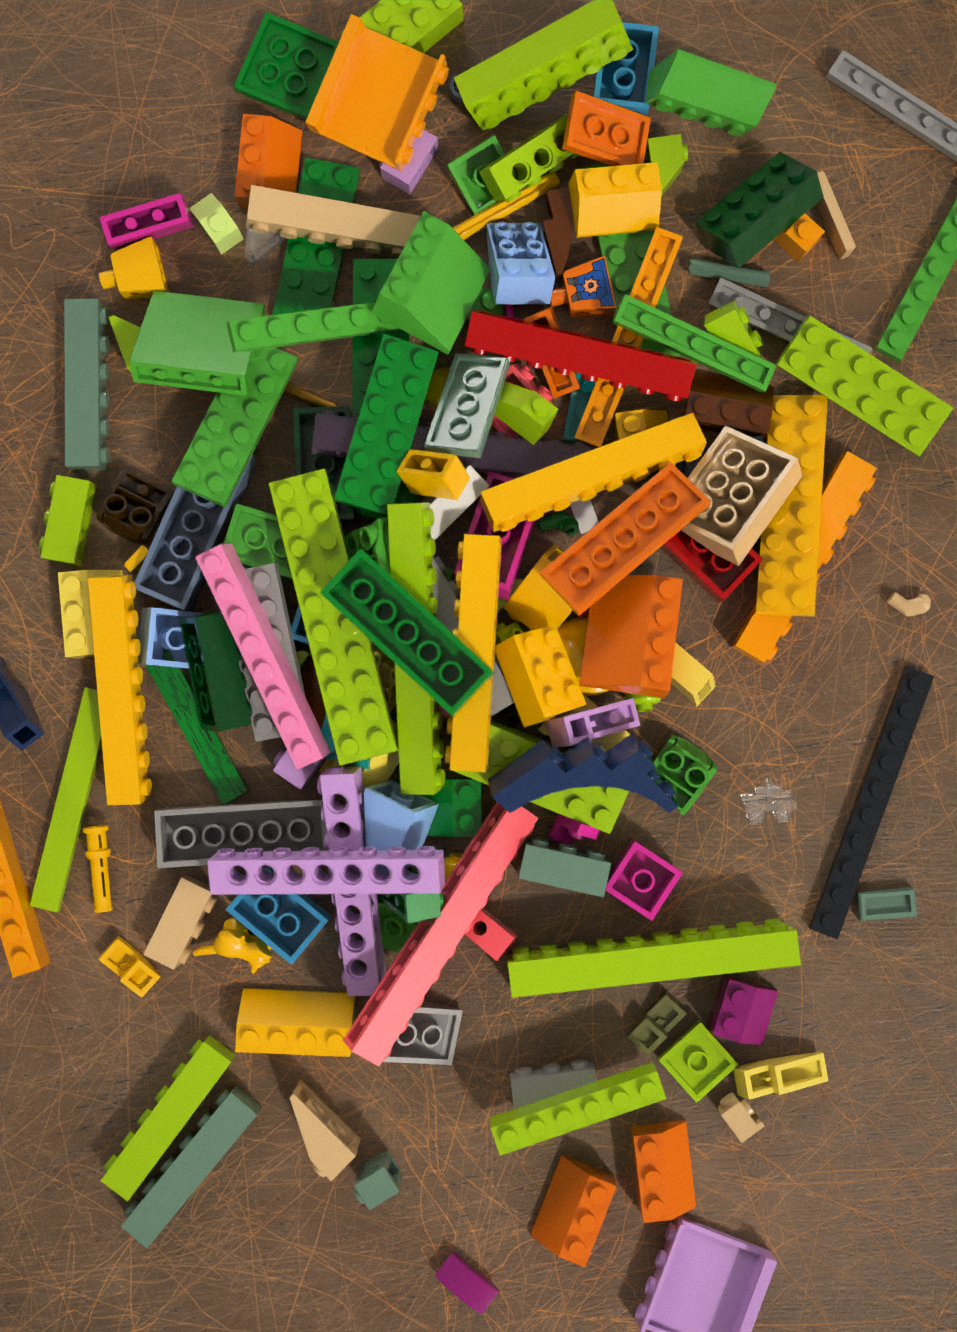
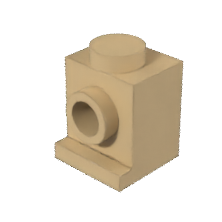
[716,1093,764,1143]

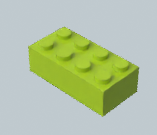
[341,0,463,53]

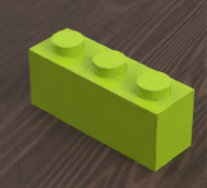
[39,475,97,567]

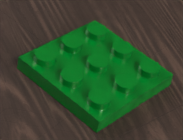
[233,12,339,121]

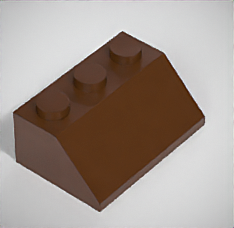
[682,371,773,439]

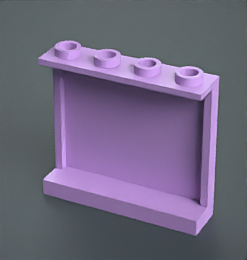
[635,1216,777,1332]

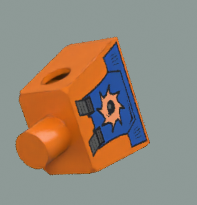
[550,256,616,318]

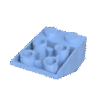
[486,222,555,305]

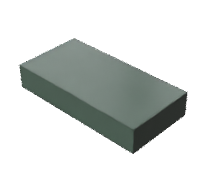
[856,887,917,921]

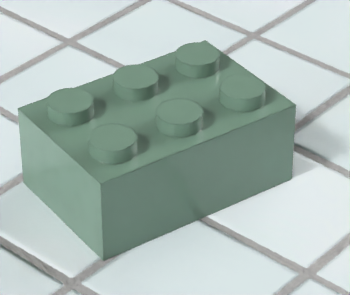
[517,836,611,897]

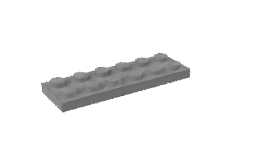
[234,563,306,742]

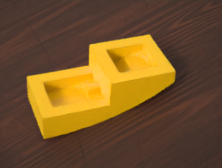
[99,935,161,998]

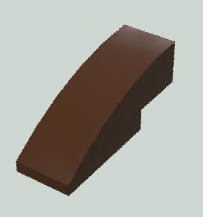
[542,186,573,283]

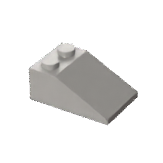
[382,1001,463,1065]

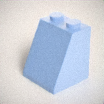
[364,780,439,874]

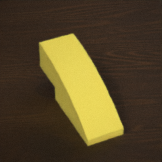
[733,1052,828,1100]

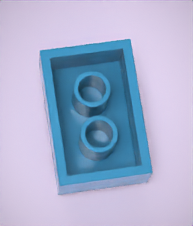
[593,22,659,116]
[226,865,332,965]

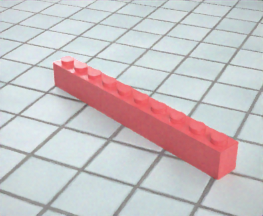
[343,802,538,1066]

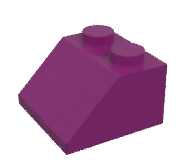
[708,974,778,1045]

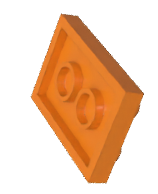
[562,91,651,166]

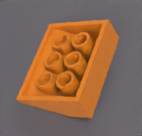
[579,575,683,698]

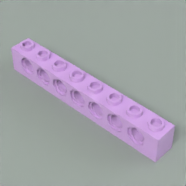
[317,766,386,996]
[208,846,445,895]

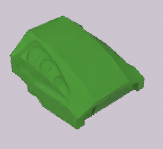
[346,517,390,575]
[653,734,718,816]

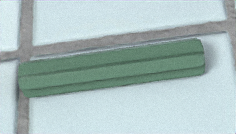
[688,258,770,287]

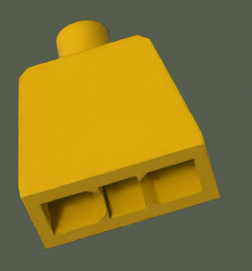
[99,237,169,300]

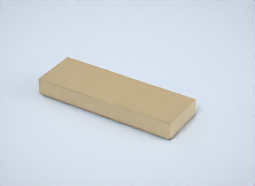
[816,171,856,260]

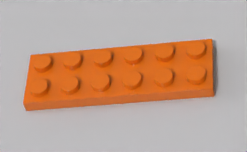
[540,462,710,616]

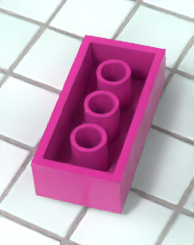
[454,471,535,601]

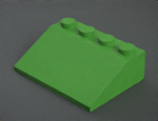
[371,211,491,354]

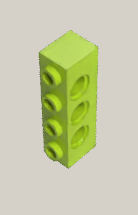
[478,113,580,203]

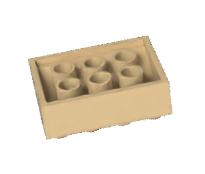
[681,426,802,566]

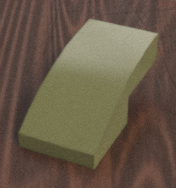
[627,991,687,1056]

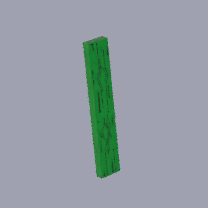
[146,649,249,805]

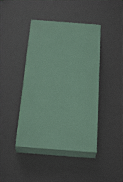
[424,353,510,458]

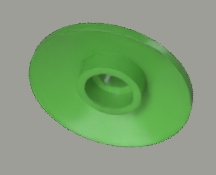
[378,902,418,952]

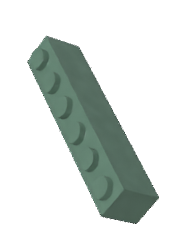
[64,299,110,471]
[120,1085,262,1249]

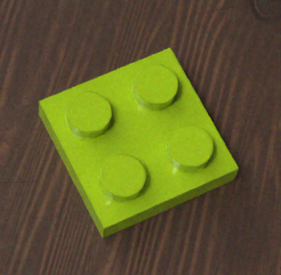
[657,1020,739,1103]

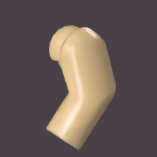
[887,592,931,617]

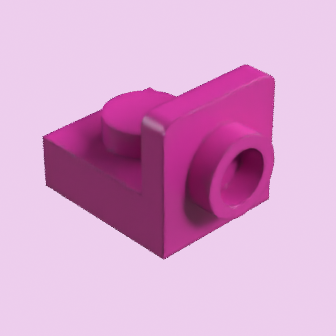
[549,813,599,844]

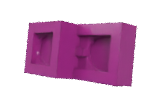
[435,1252,500,1314]

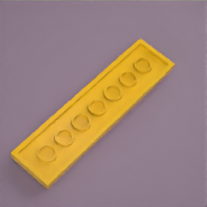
[756,395,828,617]

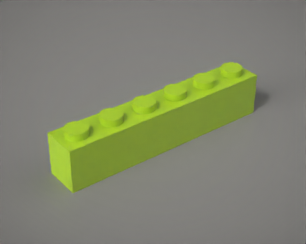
[101,1035,236,1201]
[490,1062,667,1156]

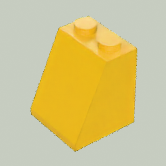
[503,544,572,631]

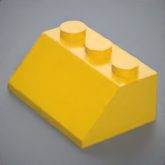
[568,162,662,238]

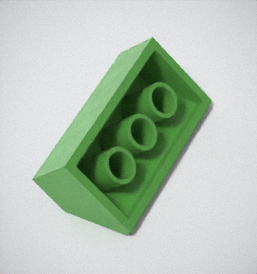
[645,49,776,136]

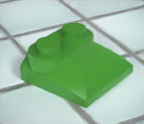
[446,135,518,215]

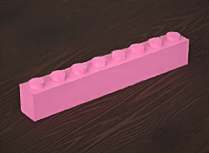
[196,543,331,770]

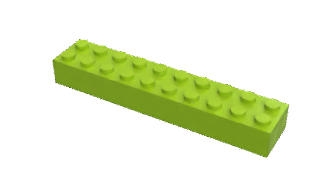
[269,469,399,766]
[507,918,801,998]

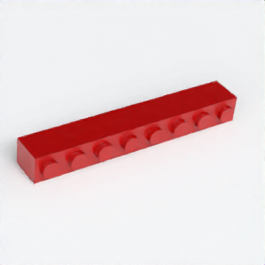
[465,309,697,401]

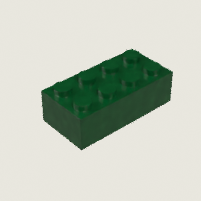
[695,152,824,269]
[293,406,357,524]
[179,612,252,732]

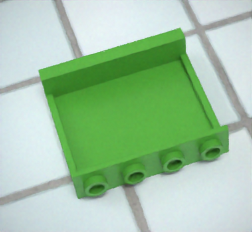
[129,291,265,396]

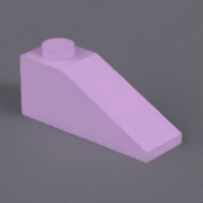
[546,698,640,748]

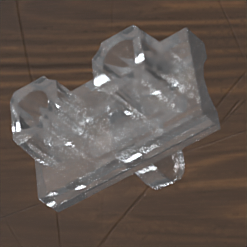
[740,777,797,825]

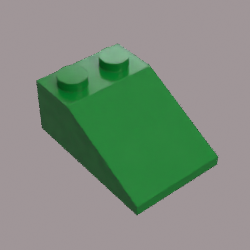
[397,778,482,837]

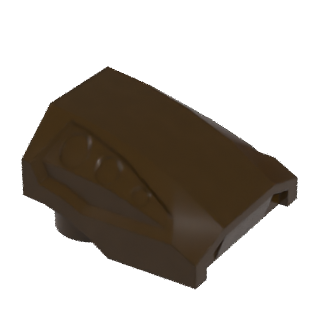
[96,466,175,544]

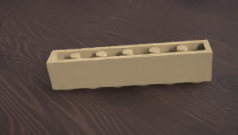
[246,185,420,258]

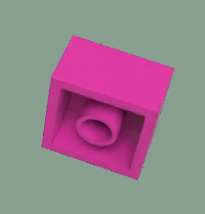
[606,838,683,921]

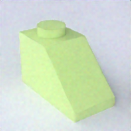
[189,193,244,255]

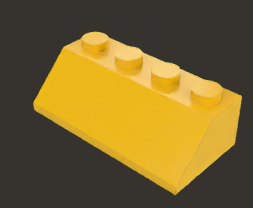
[235,988,356,1057]

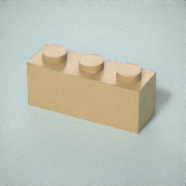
[143,875,217,970]

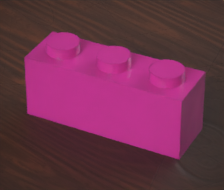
[99,193,195,251]

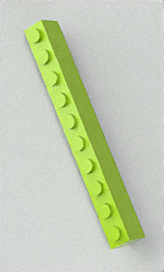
[387,503,445,795]

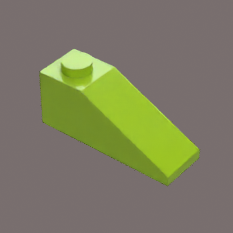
[494,382,559,445]

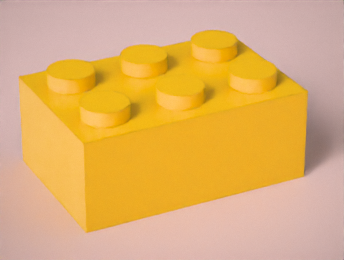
[495,624,587,728]

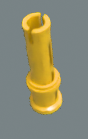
[83,825,113,913]

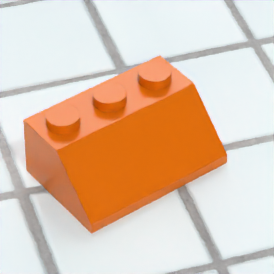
[235,114,303,209]
[630,1120,696,1223]
[530,1154,617,1267]

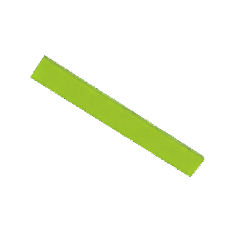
[30,687,102,912]

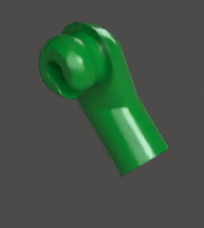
[537,511,579,536]

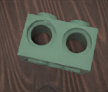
[353,1149,403,1211]

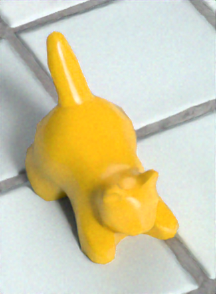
[192,918,272,974]

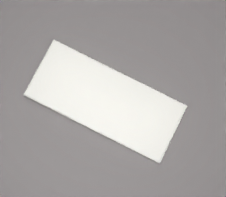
[570,499,599,534]

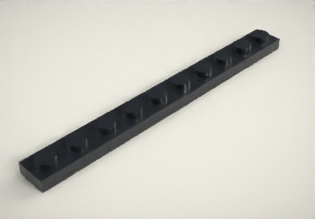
[809,666,934,940]

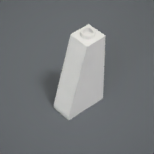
[421,465,489,540]

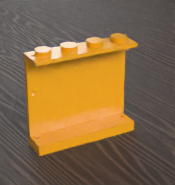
[305,14,449,172]

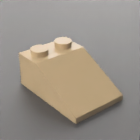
[290,1080,361,1181]

